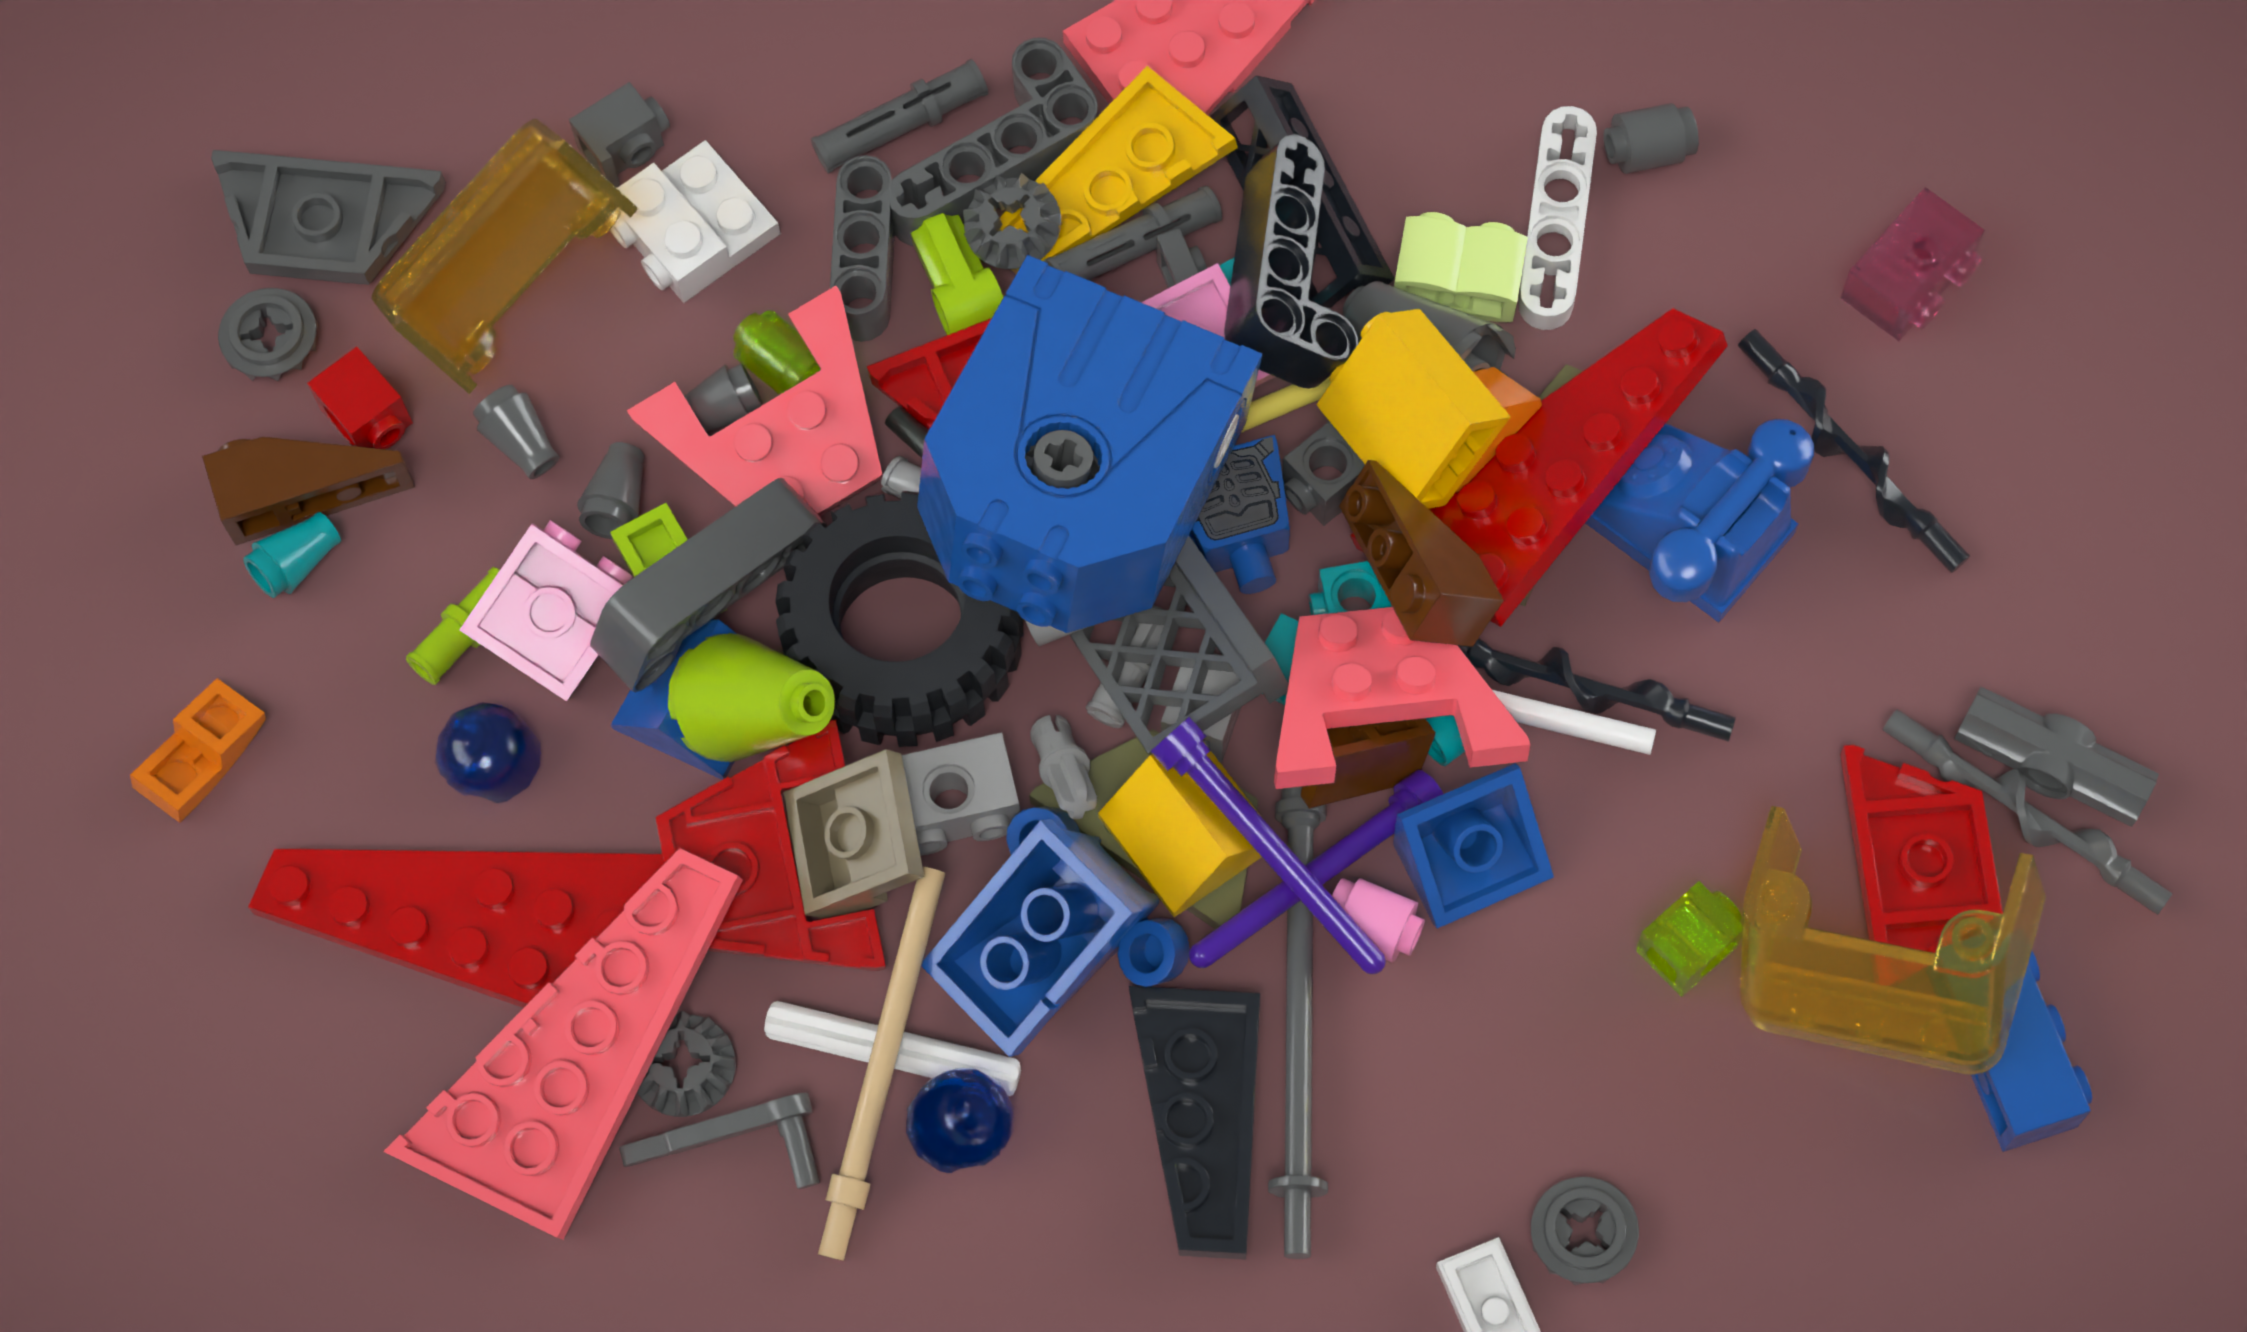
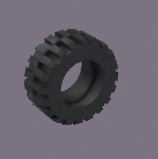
[775,491,1024,747]

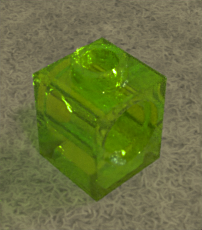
[1636,881,1746,997]

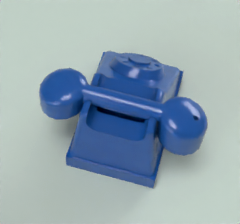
[1585,419,1814,623]
[921,806,1190,1057]

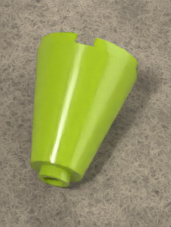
[668,633,835,762]

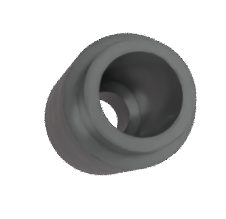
[1604,103,1699,174]

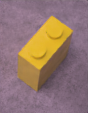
[1316,309,1511,509]

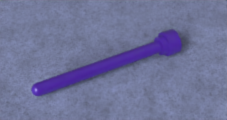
[1150,716,1386,974]
[1189,770,1444,968]

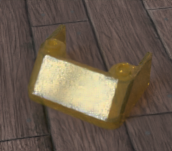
[371,118,639,394]
[1740,806,2046,1075]

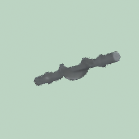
[1883,709,2173,915]

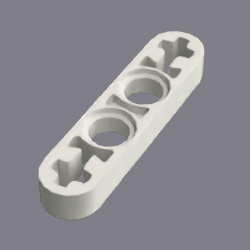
[1518,106,1597,330]

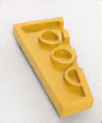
[998,66,1238,274]

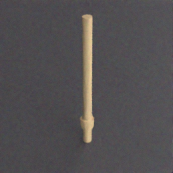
[818,867,946,1261]

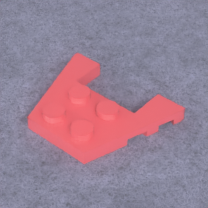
[627,286,883,516]
[1274,607,1531,789]

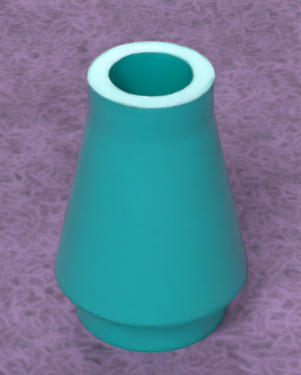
[243,512,341,598]

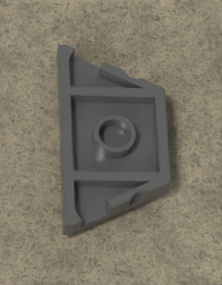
[211,150,446,285]

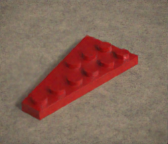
[248,849,664,1008]

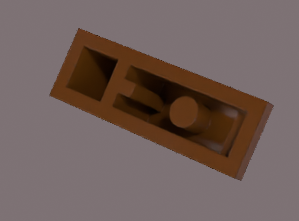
[202,437,415,546]

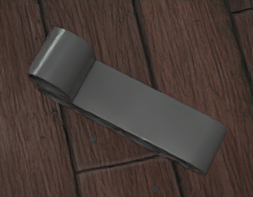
[890,38,1098,246]
[590,478,827,693]

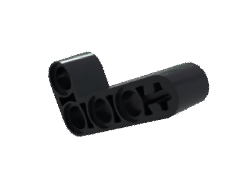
[1224,134,1359,389]

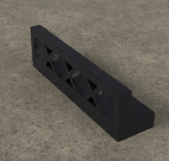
[1209,75,1395,309]

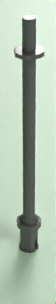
[1268,786,1328,1259]

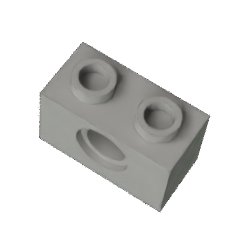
[902,732,1020,856]

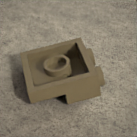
[784,749,924,919]

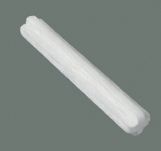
[764,1001,1021,1096]

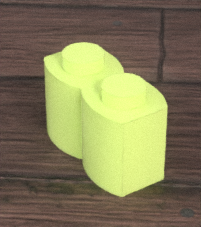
[1394,212,1528,322]

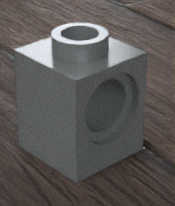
[1283,421,1365,526]

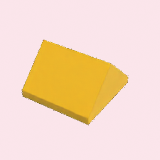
[1098,741,1262,918]

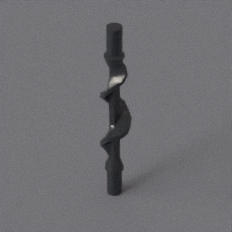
[1738,329,1970,573]
[1458,638,1736,742]

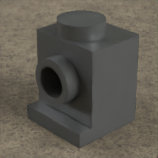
[569,82,670,192]

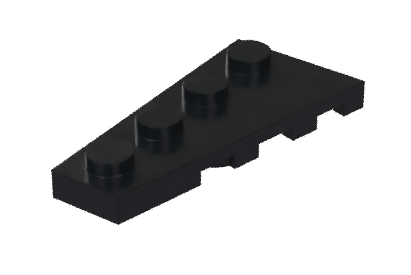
[1129,986,1260,1260]

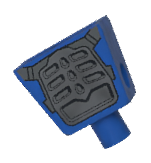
[1189,435,1290,594]

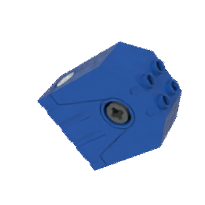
[917,255,1262,633]

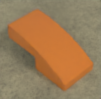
[130,678,266,823]

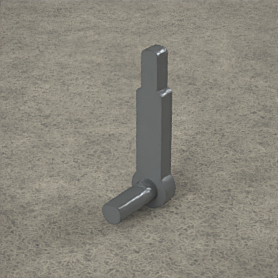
[619,1093,820,1190]

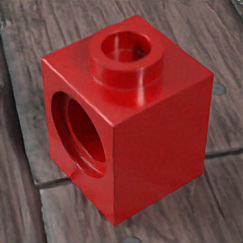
[307,346,413,450]

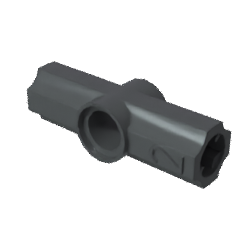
[1954,687,2159,827]

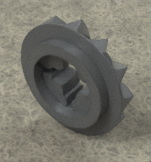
[963,173,1061,269]
[218,288,319,381]
[637,1011,736,1117]
[1530,1177,1639,1286]

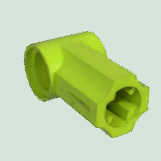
[911,213,1003,335]

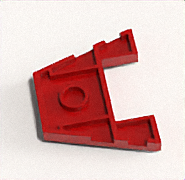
[655,720,886,971]

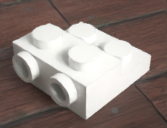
[605,140,781,303]

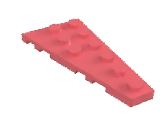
[1063,0,1315,116]
[383,848,743,1240]

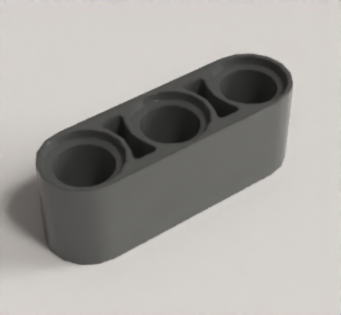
[830,155,895,342]

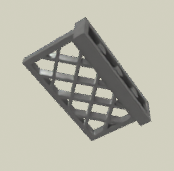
[1069,536,1289,756]

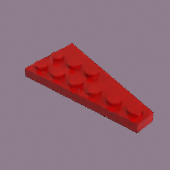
[1350,308,1728,627]

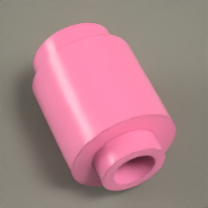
[1322,878,1425,963]

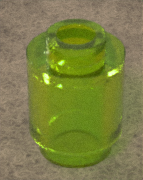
[733,310,821,395]

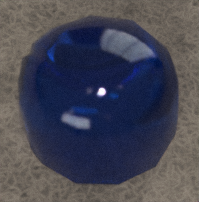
[435,702,541,803]
[906,1068,1014,1173]

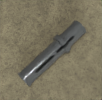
[811,59,988,174]
[1044,186,1223,280]

